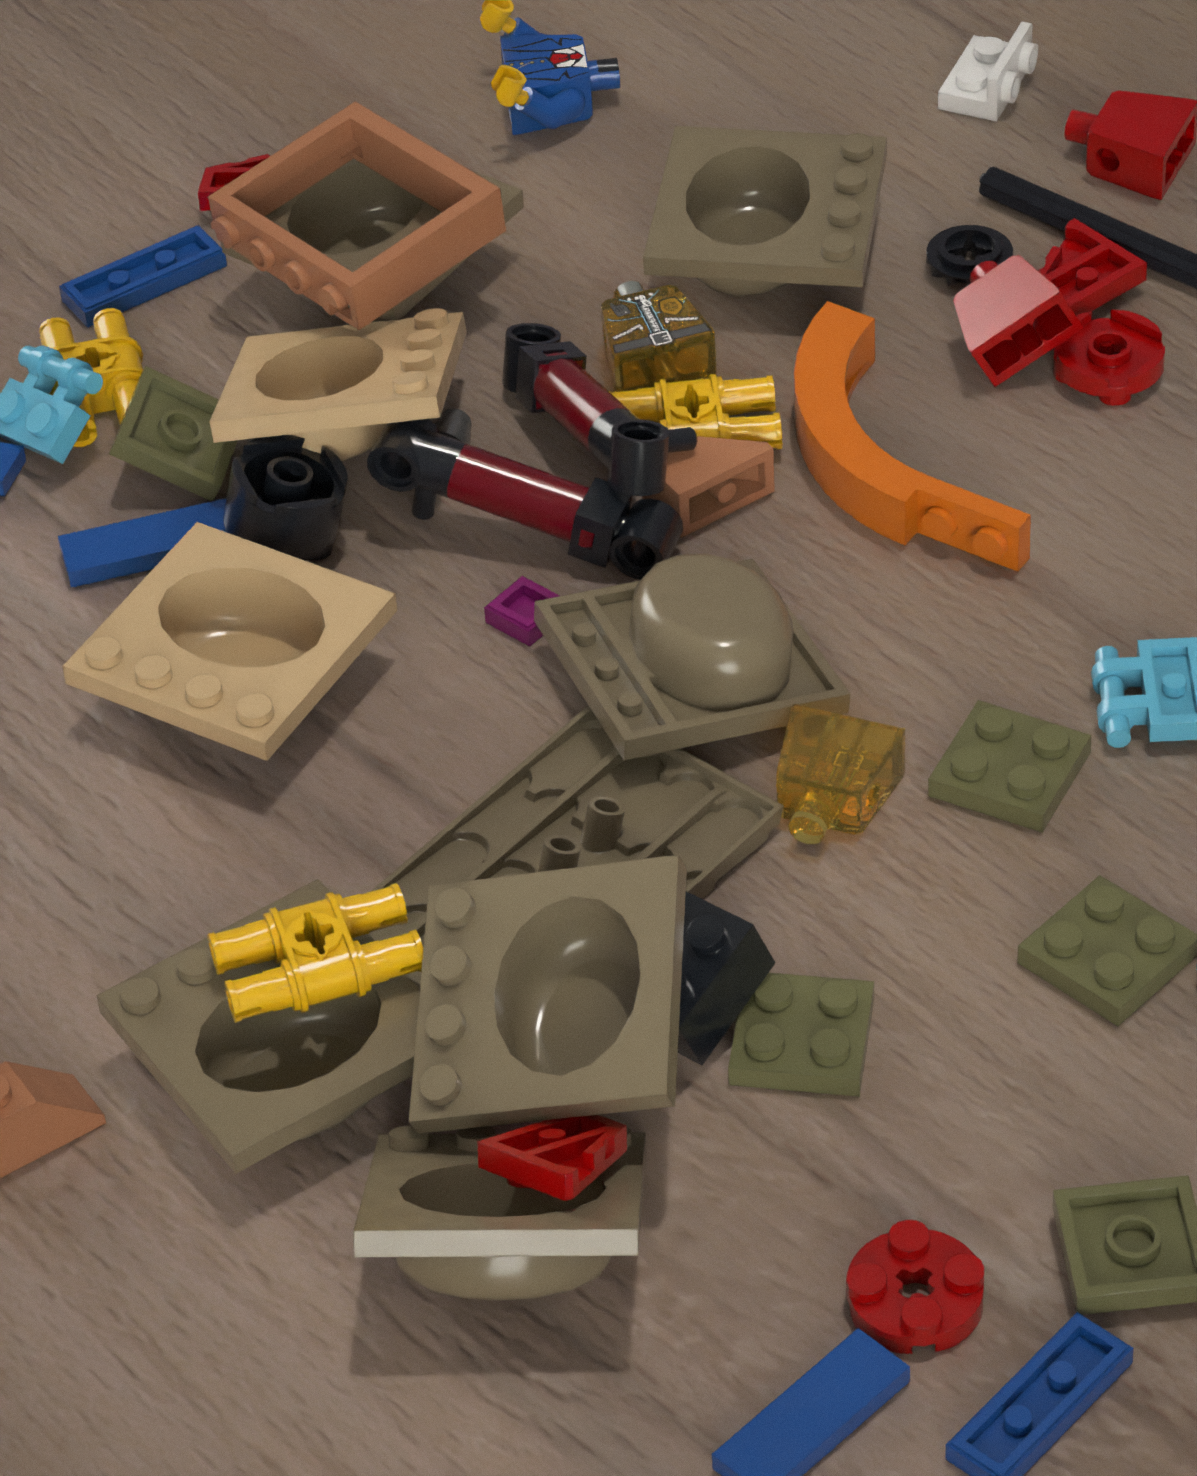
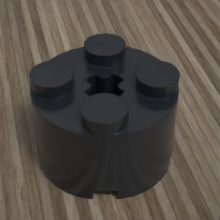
[223,435,348,561]

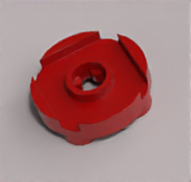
[1053,309,1165,406]
[846,1220,985,1354]

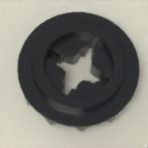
[926,225,1013,286]

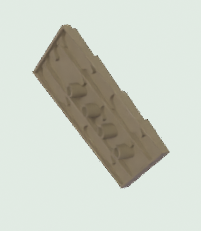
[369,706,784,988]

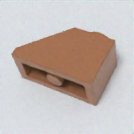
[642,436,775,538]
[0,1061,106,1178]

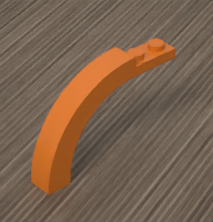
[794,301,1031,572]

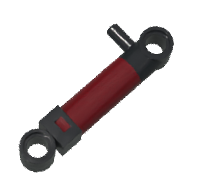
[502,323,698,496]
[367,419,683,580]

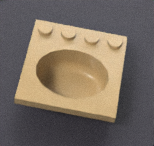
[209,308,467,461]
[62,522,397,761]

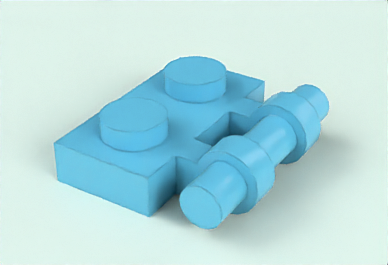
[0,345,103,464]
[1091,637,1197,748]

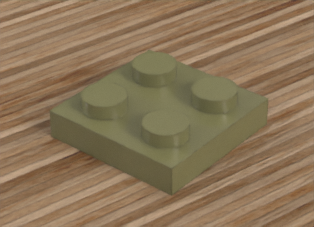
[109,366,238,501]
[928,700,1092,833]
[1017,875,1197,1026]
[728,973,874,1097]
[1052,1175,1197,1315]

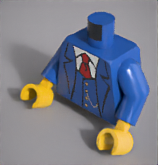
[480,0,620,135]

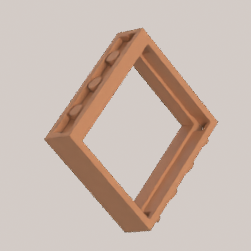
[208,101,506,330]

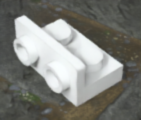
[938,21,1038,122]

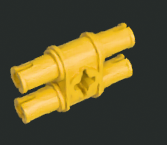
[39,308,143,447]
[609,374,783,449]
[207,883,423,1023]

